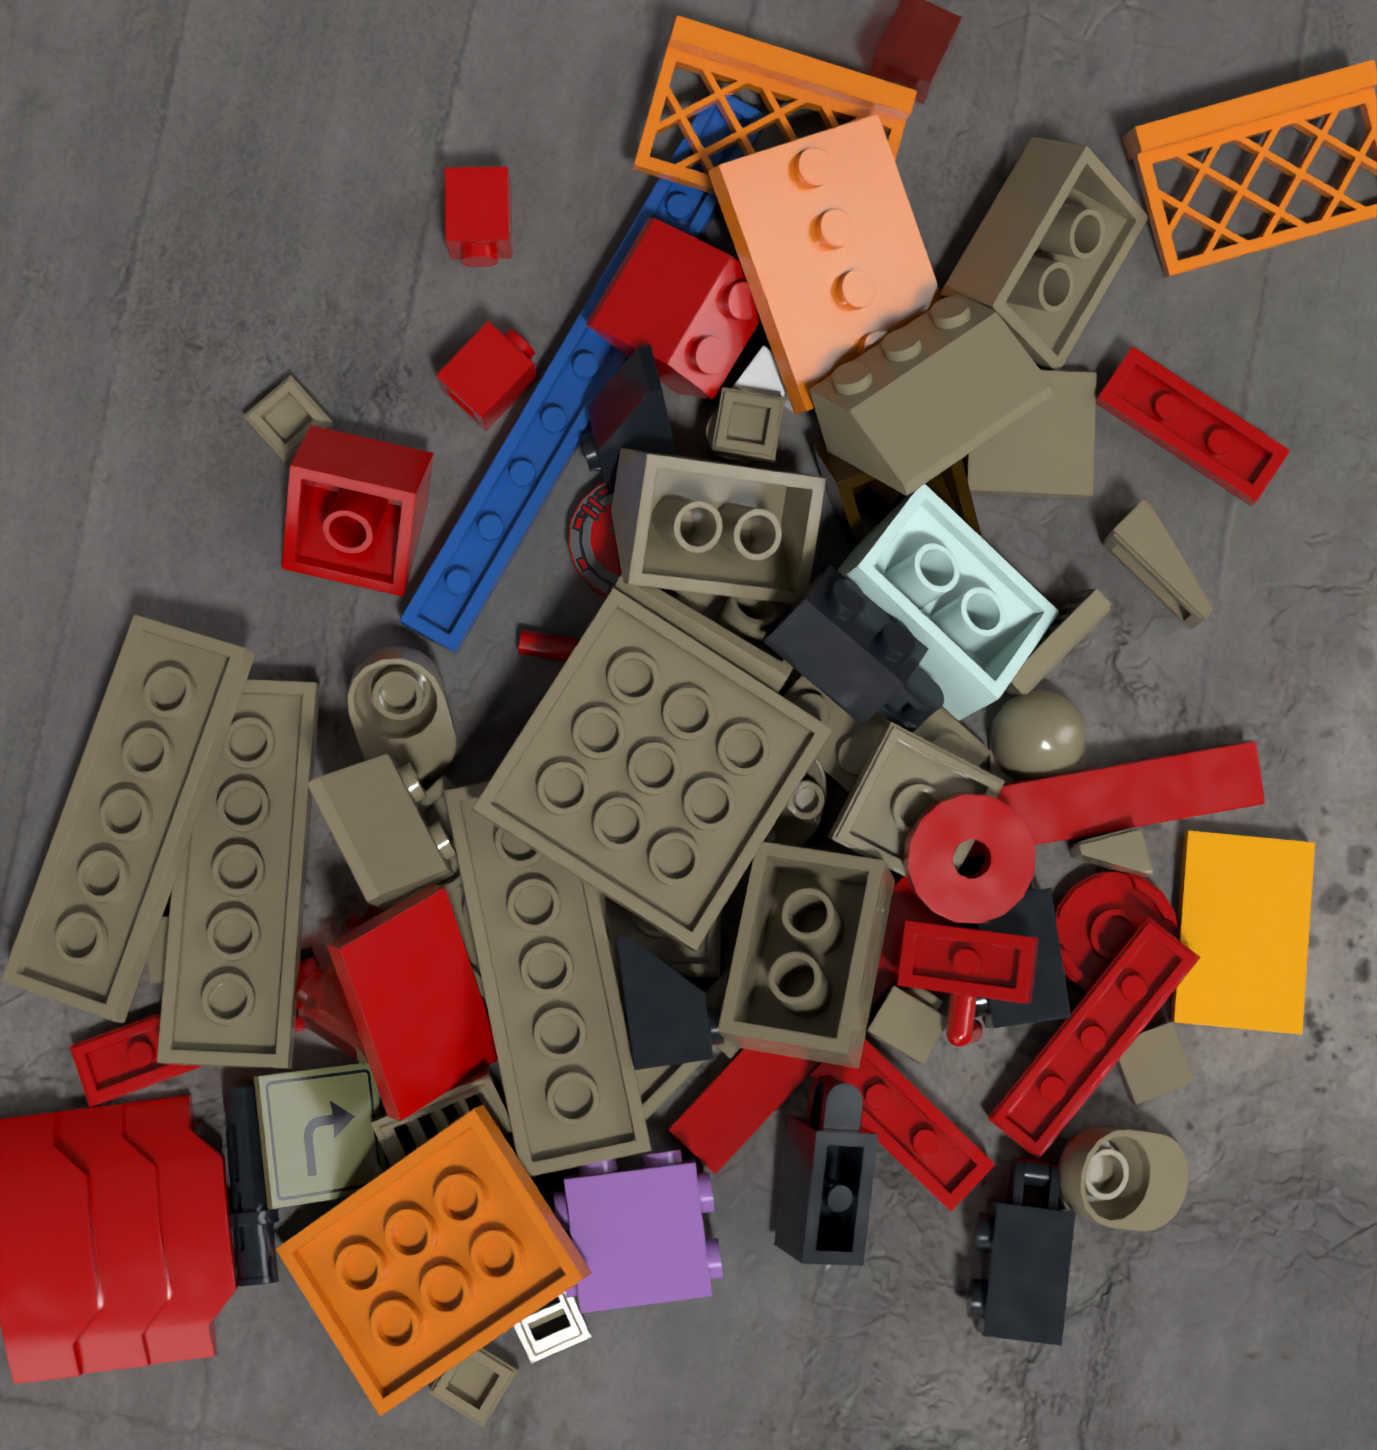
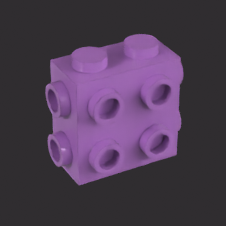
[554,1149,723,1313]

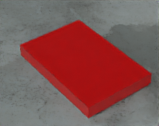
[327,884,498,1122]

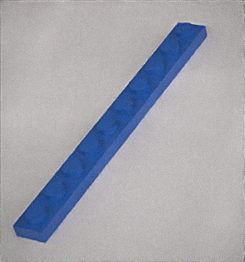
[399,94,767,655]

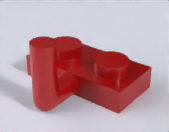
[897,920,1039,1047]

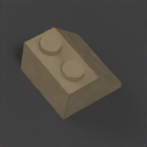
[307,754,457,910]

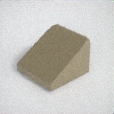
[1069,827,1153,878]

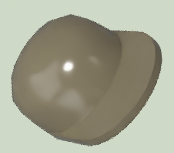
[347,646,457,783]
[989,689,1087,783]
[1058,1125,1189,1232]

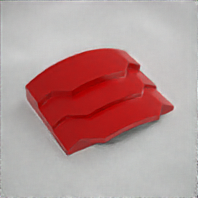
[0,1095,238,1384]

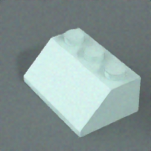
[837,484,1059,721]

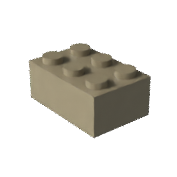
[718,842,895,1069]

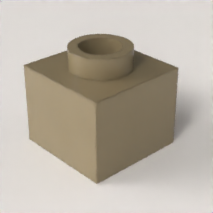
[866,986,948,1065]

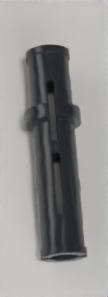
[221,1086,280,1287]

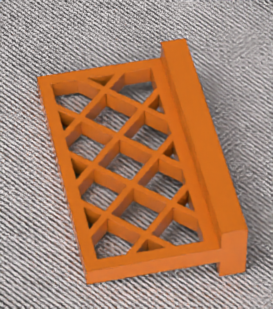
[632,15,917,195]
[1121,59,1377,278]

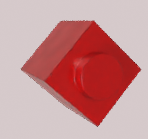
[445,166,513,267]
[436,321,538,432]

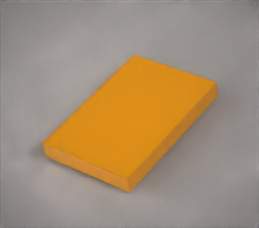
[1170,830,1315,1035]

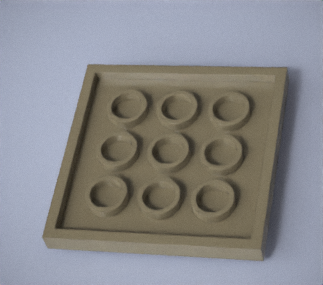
[471,588,833,951]

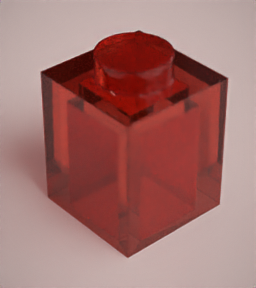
[870,0,962,104]

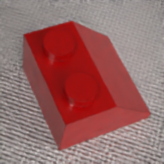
[585,218,760,399]
[282,425,434,597]

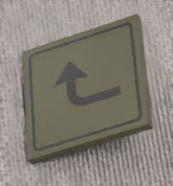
[254,1062,387,1209]

